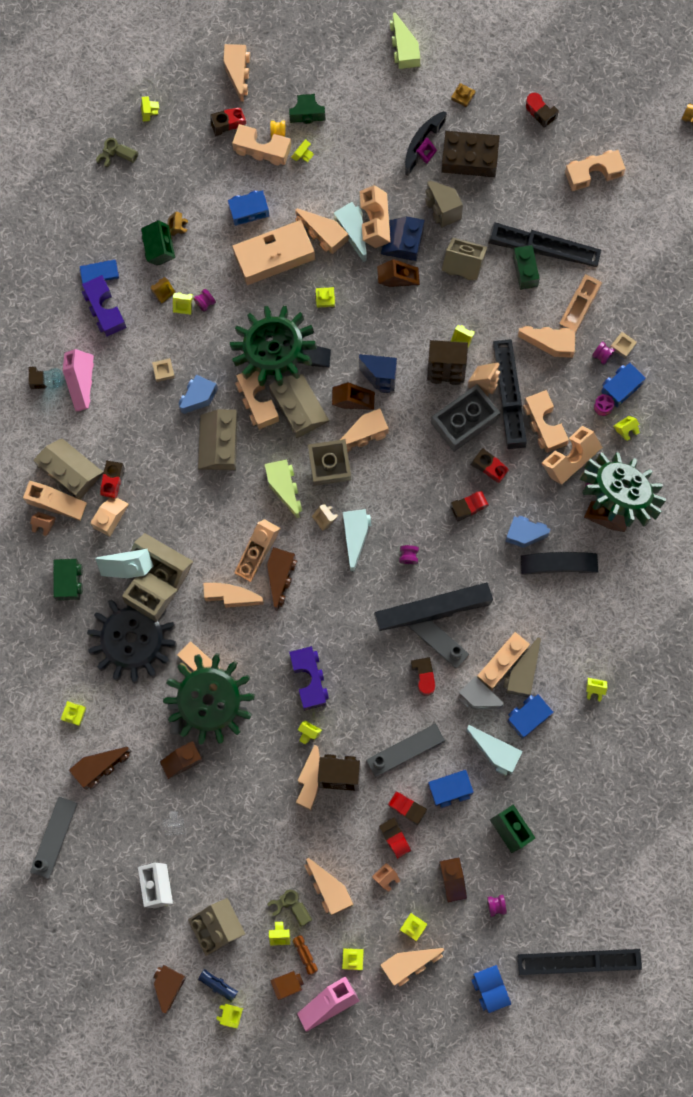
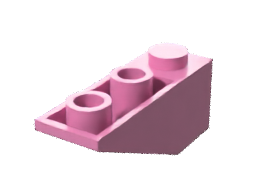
[63,349,94,411]
[297,977,359,1032]

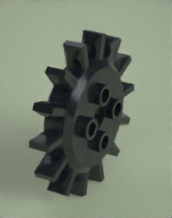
[87,599,177,684]

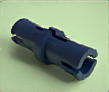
[198,969,238,1002]

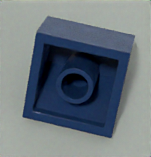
[381,216,425,262]
[359,354,397,393]

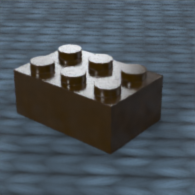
[441,130,500,177]
[427,340,468,385]
[318,754,361,791]

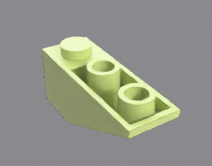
[390,13,420,69]
[265,459,302,518]

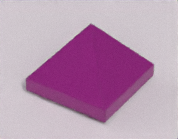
[416,138,437,164]

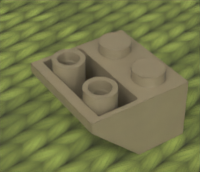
[425,181,463,228]
[122,572,178,622]
[188,898,245,956]

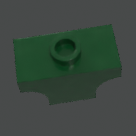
[289,94,326,124]

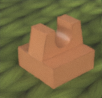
[30,512,56,536]
[372,863,400,892]

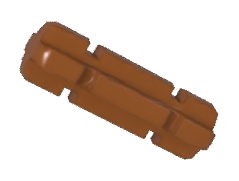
[293,935,318,975]

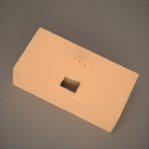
[232,220,315,285]

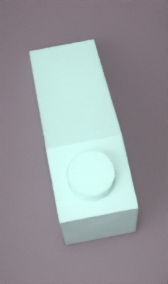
[334,202,367,262]
[343,509,372,572]
[96,549,153,578]
[466,725,522,776]

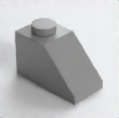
[458,676,504,709]

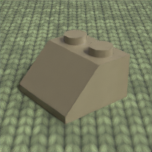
[441,238,488,280]
[308,439,351,486]

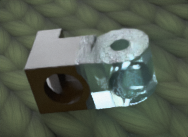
[28,366,65,389]

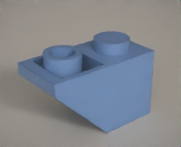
[179,375,218,414]
[506,516,550,548]

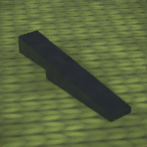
[488,222,601,267]
[493,339,527,449]
[374,582,493,631]
[517,949,642,975]

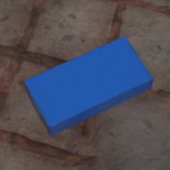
[80,259,119,283]

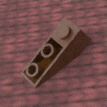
[267,547,298,611]
[69,747,131,790]

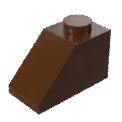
[377,259,420,287]
[332,382,375,410]
[584,501,627,532]
[160,741,203,779]
[439,857,467,903]
[153,965,187,1014]
[270,971,304,1000]

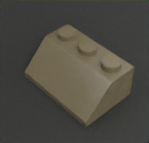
[269,374,330,438]
[198,409,238,470]
[33,438,104,500]
[131,533,193,590]

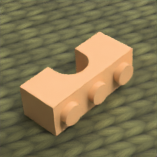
[232,124,291,165]
[565,150,626,191]
[360,185,390,248]
[235,371,279,430]
[523,390,569,453]
[542,426,603,485]
[477,632,530,691]

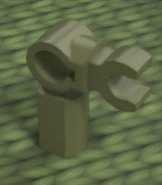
[96,137,139,167]
[267,889,312,927]

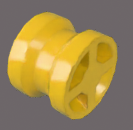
[270,120,286,139]

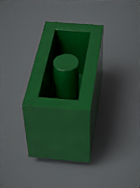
[141,220,175,266]
[513,245,540,290]
[53,558,83,601]
[489,804,536,853]

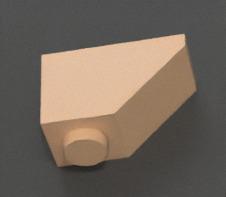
[91,498,129,537]

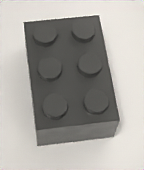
[431,384,500,452]

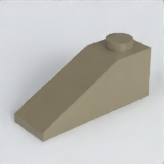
[504,637,541,698]

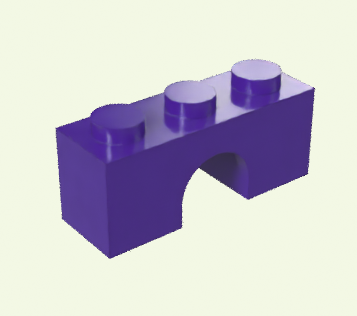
[82,275,127,337]
[289,646,329,711]

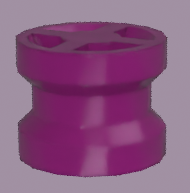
[193,289,216,312]
[592,341,615,365]
[594,394,614,416]
[399,545,419,565]
[487,894,507,917]

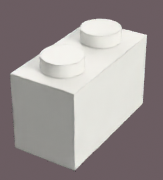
[138,862,173,908]

